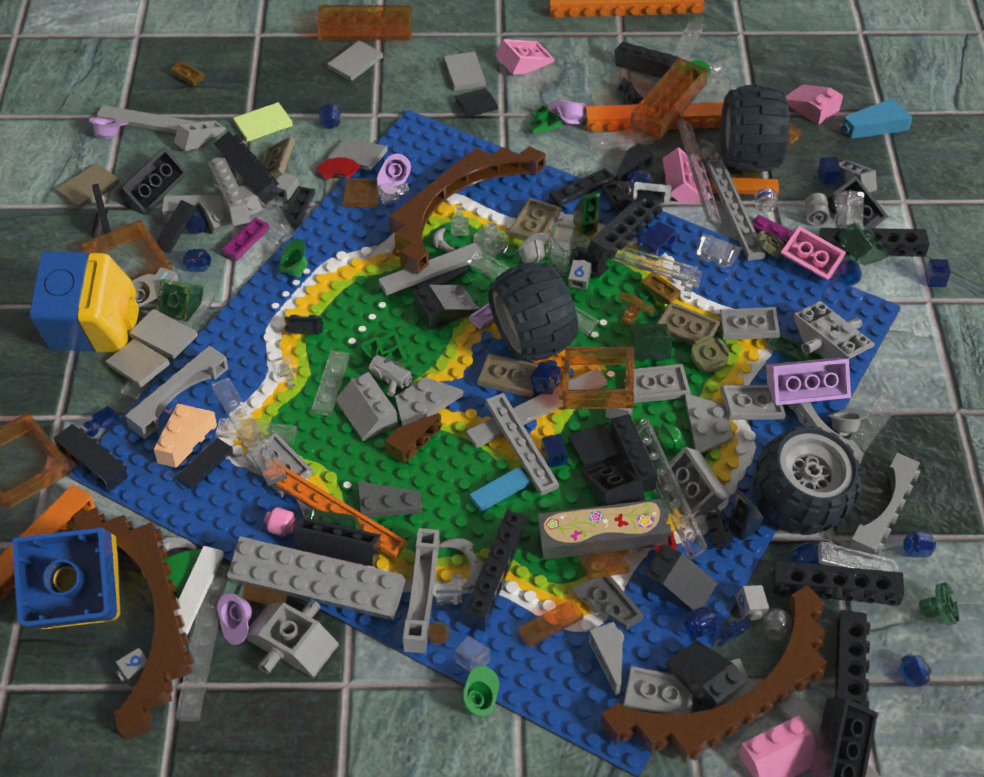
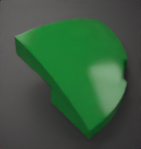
[529,103,564,133]
[360,330,408,363]
[165,549,202,599]

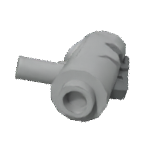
[369,355,412,396]

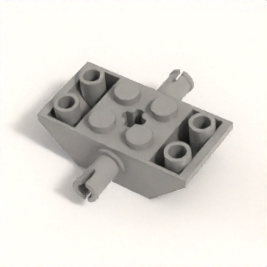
[794,301,875,359]
[245,599,339,678]

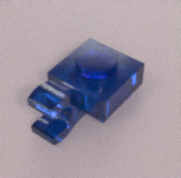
[83,406,120,437]
[710,618,751,647]

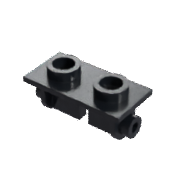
[617,77,645,105]
[570,247,609,278]
[285,315,324,335]
[705,506,734,550]

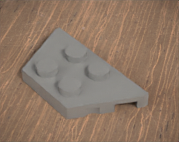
[395,377,463,426]
[684,394,733,455]

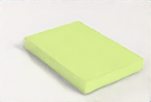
[233,102,293,142]

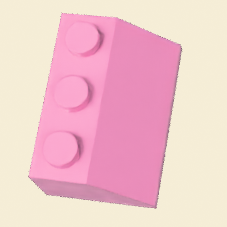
[662,148,706,202]
[781,226,846,281]
[739,715,816,777]

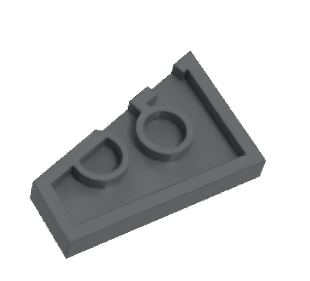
[358,481,422,518]
[571,570,644,630]

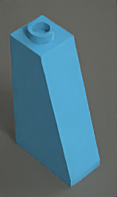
[841,98,912,139]

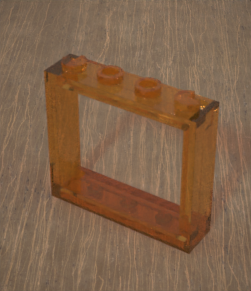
[81,220,172,281]
[558,347,635,409]
[0,412,71,510]

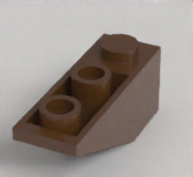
[385,413,442,464]

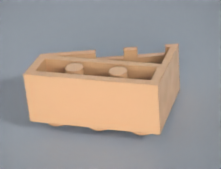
[154,404,217,468]

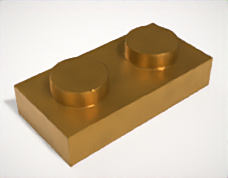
[170,61,205,86]
[640,272,681,305]

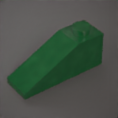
[573,191,600,236]

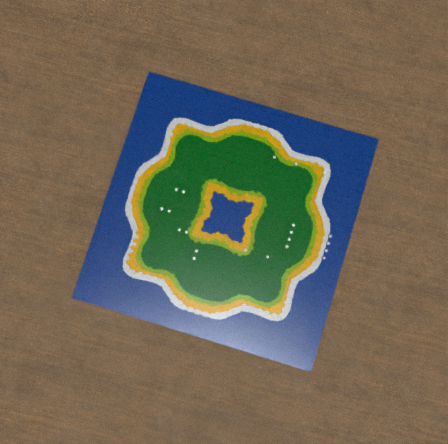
[69,110,901,777]

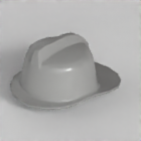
[516,233,548,263]
[132,274,163,308]
[829,408,869,436]

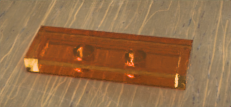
[518,599,584,648]

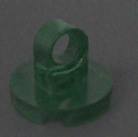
[919,582,960,626]

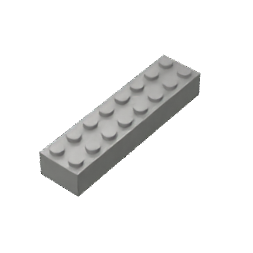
[227,536,405,621]

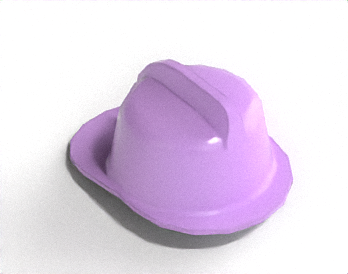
[548,100,586,125]
[89,118,129,139]
[377,154,411,194]
[217,593,252,645]

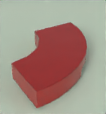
[316,157,360,180]

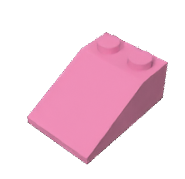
[495,39,555,75]
[786,85,843,125]

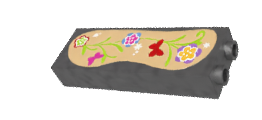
[538,499,672,560]

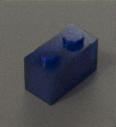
[637,221,676,263]

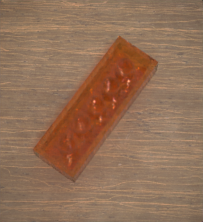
[317,5,413,40]
[630,58,709,140]

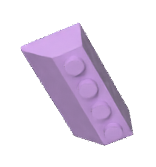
[766,357,851,405]

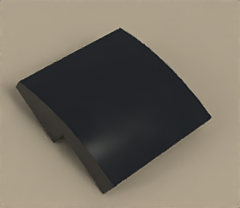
[455,88,498,118]

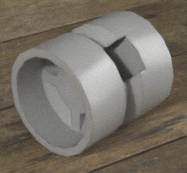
[805,193,830,226]

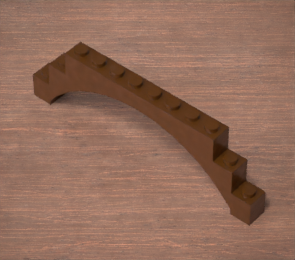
[389,146,546,274]
[74,507,194,740]
[600,585,827,763]

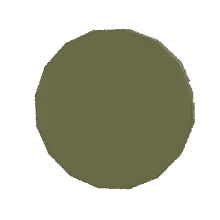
[756,231,785,259]
[691,336,729,372]

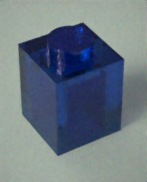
[818,157,841,184]
[925,259,951,287]
[531,365,560,395]
[541,434,568,468]

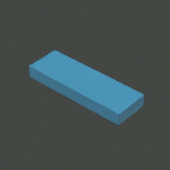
[470,467,531,512]

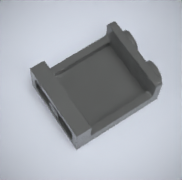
[616,182,672,203]

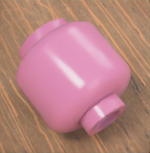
[264,507,297,537]

